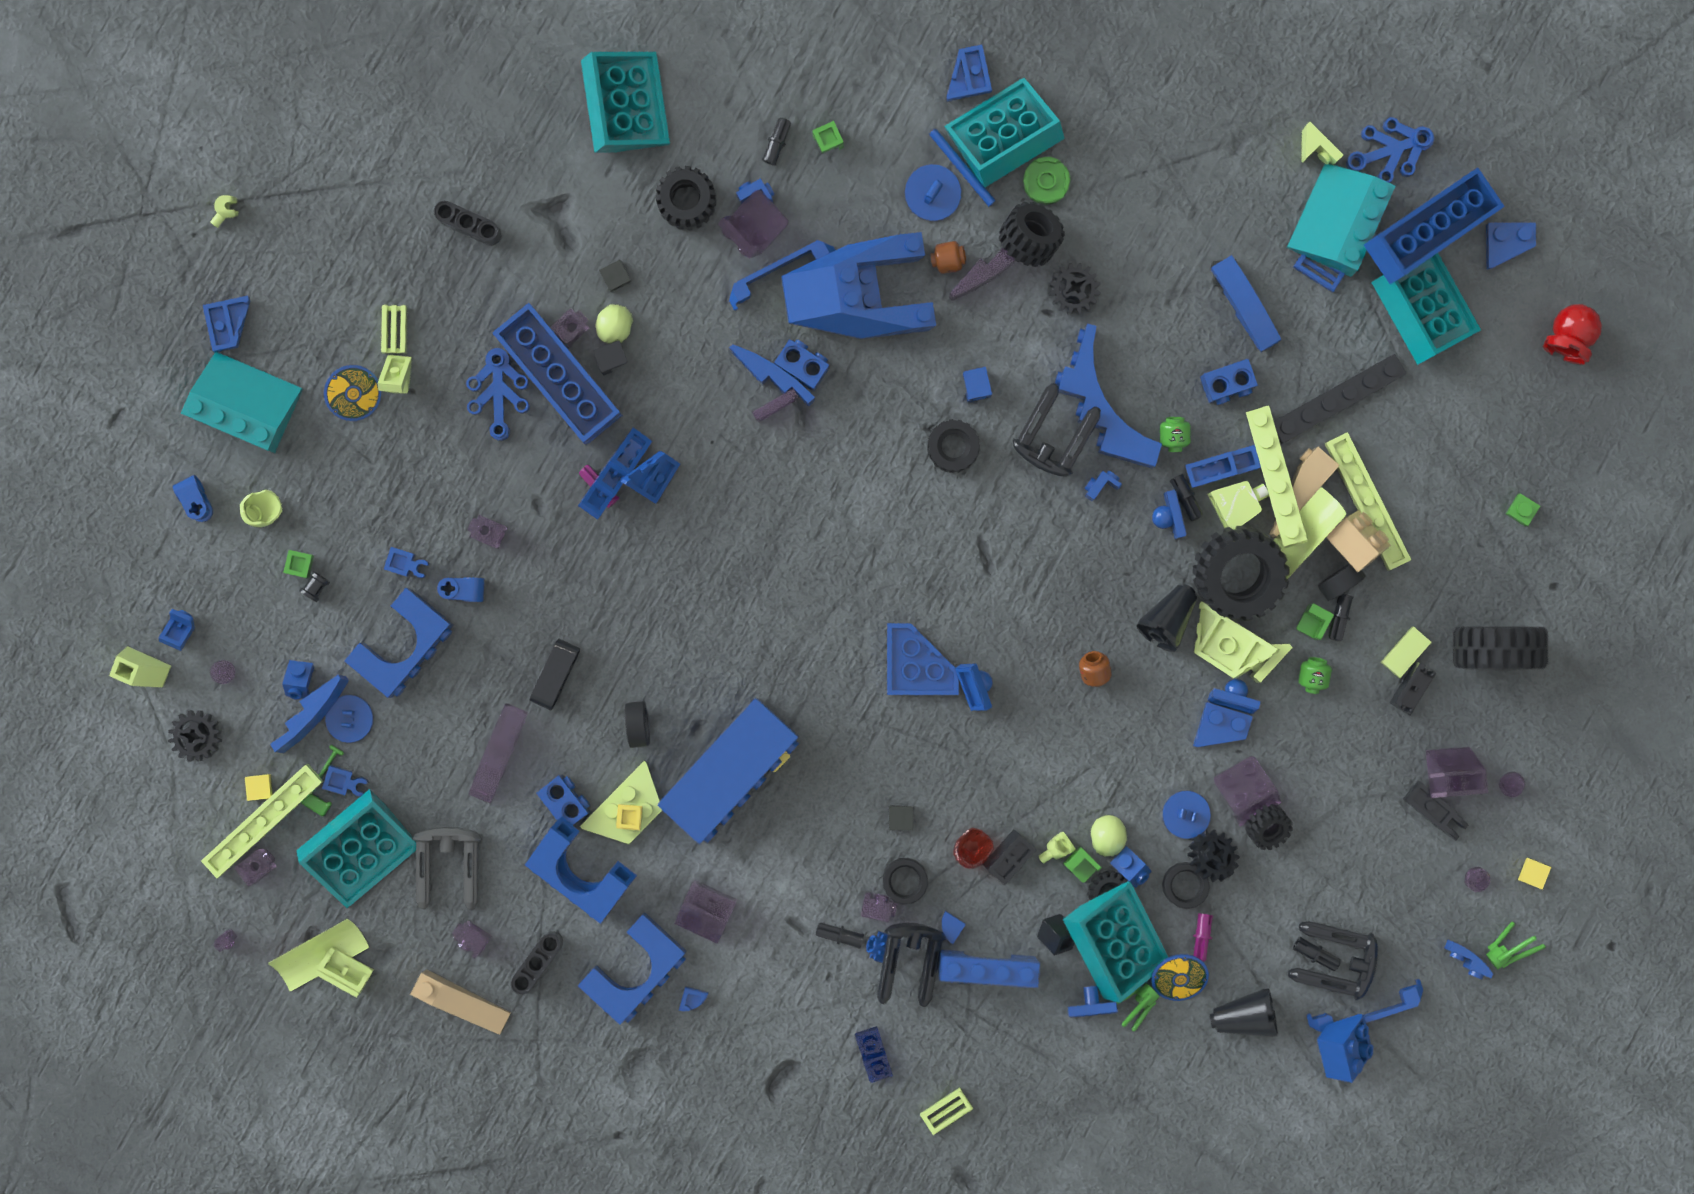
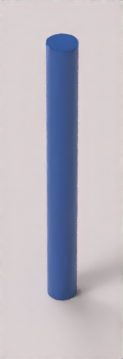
[929,129,996,207]

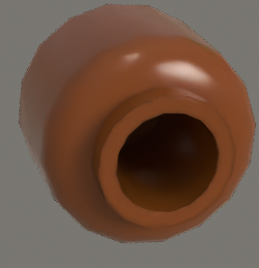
[931,241,966,274]
[1079,651,1112,687]

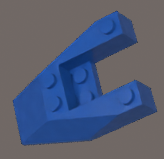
[781,232,936,339]

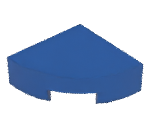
[942,911,966,944]
[679,986,709,1011]

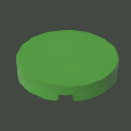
[1023,156,1070,205]

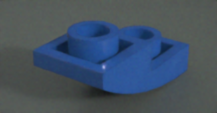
[1444,940,1493,980]

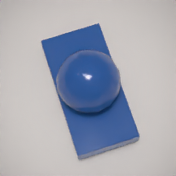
[1152,490,1187,539]
[955,664,993,711]
[1208,679,1261,714]

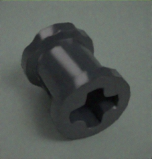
[299,571,330,602]

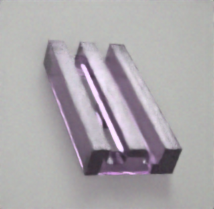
[752,388,798,422]

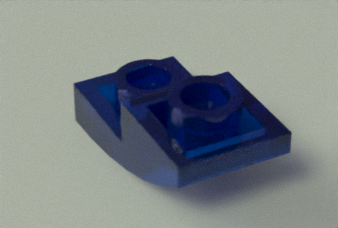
[855,1026,893,1083]

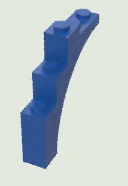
[1055,324,1162,469]

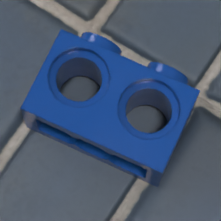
[774,339,830,391]
[1200,359,1258,405]
[536,775,591,825]

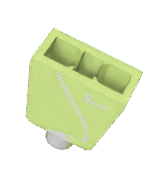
[1207,481,1269,530]

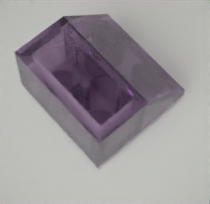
[1426,747,1488,798]
[674,880,737,944]

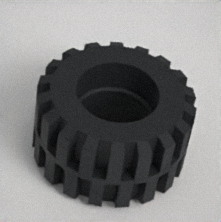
[655,166,717,230]
[999,202,1065,267]

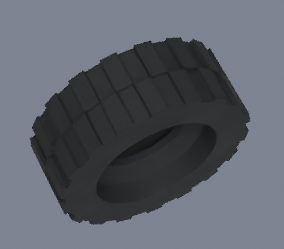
[927,419,980,473]

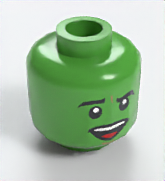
[1160,417,1191,452]
[1298,657,1332,694]

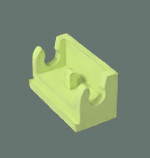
[315,947,374,998]

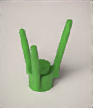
[1486,922,1546,970]
[1112,983,1159,1031]

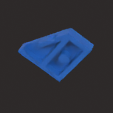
[946,45,992,102]
[1486,223,1536,270]
[203,296,250,352]
[621,451,681,504]
[1193,702,1253,747]

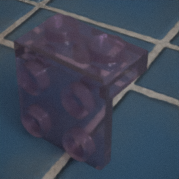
[718,190,789,259]
[1214,756,1281,827]

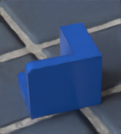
[963,367,992,402]

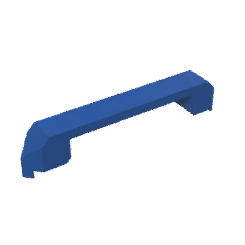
[729,240,836,310]
[1307,979,1423,1033]

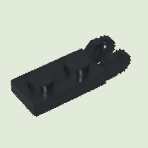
[1403,781,1469,841]

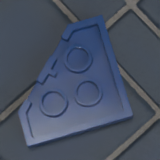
[887,623,959,695]

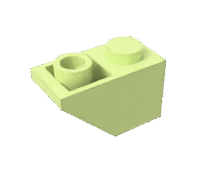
[109,646,171,687]

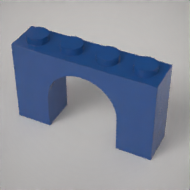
[344,588,453,698]
[525,817,637,924]
[578,912,686,1025]
[938,950,1040,988]

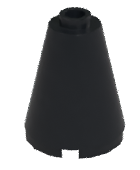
[1137,584,1197,652]
[1210,988,1278,1037]

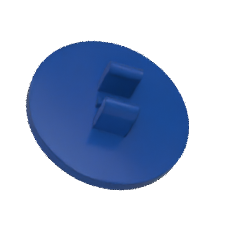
[325,695,373,743]
[1163,791,1211,839]

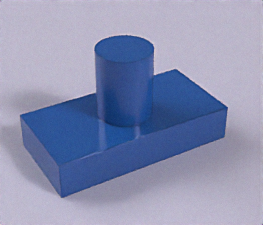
[1068,986,1118,1018]

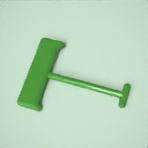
[301,745,344,816]

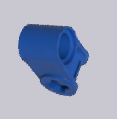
[173,475,213,522]
[437,577,485,602]

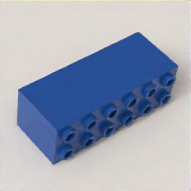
[657,698,799,844]

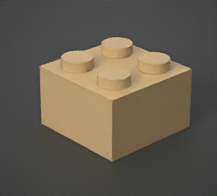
[1326,510,1391,572]

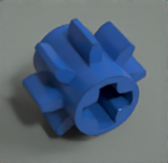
[866,931,888,963]

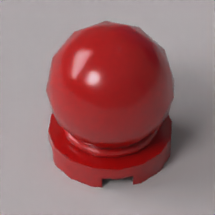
[1543,304,1602,365]

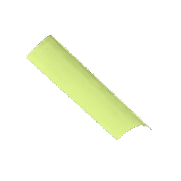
[1273,488,1346,579]
[268,919,369,991]

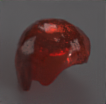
[953,828,994,869]

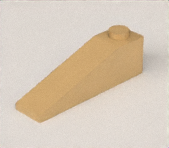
[1269,447,1340,538]
[410,969,511,1035]

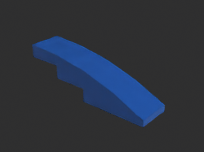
[1211,255,1281,352]
[729,344,815,407]
[578,427,652,519]
[1185,445,1261,488]
[270,674,349,753]

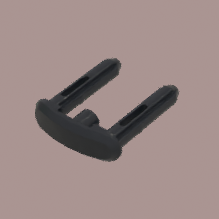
[1013,383,1101,477]
[1288,921,1378,1000]
[877,923,946,1007]

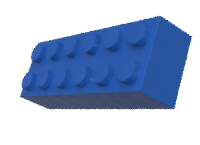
[1364,167,1505,284]
[492,303,623,446]

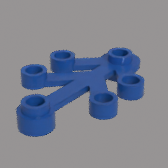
[1346,117,1434,183]
[466,348,530,441]

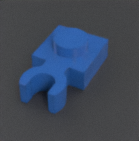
[384,547,430,578]
[322,765,368,796]

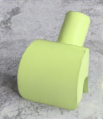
[210,195,239,228]
[1039,832,1076,864]

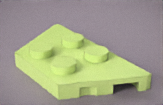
[1194,601,1279,679]
[580,761,662,844]

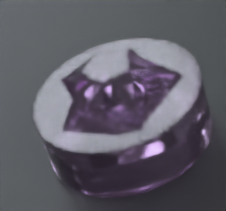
[210,660,235,684]
[1499,772,1525,797]
[1465,867,1490,892]
[213,929,237,952]

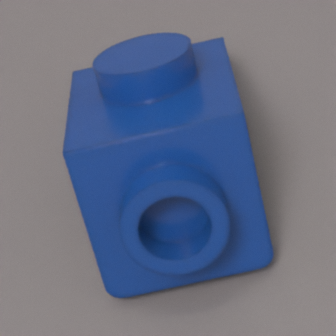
[736,178,775,206]
[1084,471,1122,501]
[159,609,195,651]
[282,660,314,700]
[1110,846,1152,888]

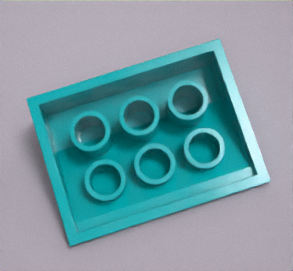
[581,52,670,153]
[945,78,1065,187]
[1287,164,1396,277]
[1371,253,1481,365]
[181,352,303,453]
[296,789,416,908]
[1063,881,1168,1003]

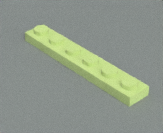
[1246,406,1308,548]
[1325,432,1411,571]
[201,764,324,878]

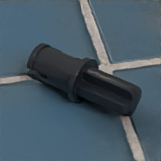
[762,118,791,166]
[1170,474,1203,521]
[1328,594,1354,642]
[816,923,864,949]
[1293,936,1341,971]

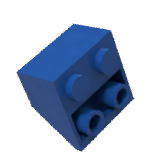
[1317,1014,1373,1083]

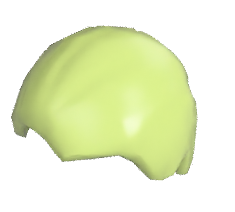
[596,304,633,344]
[240,490,282,527]
[1091,815,1127,857]

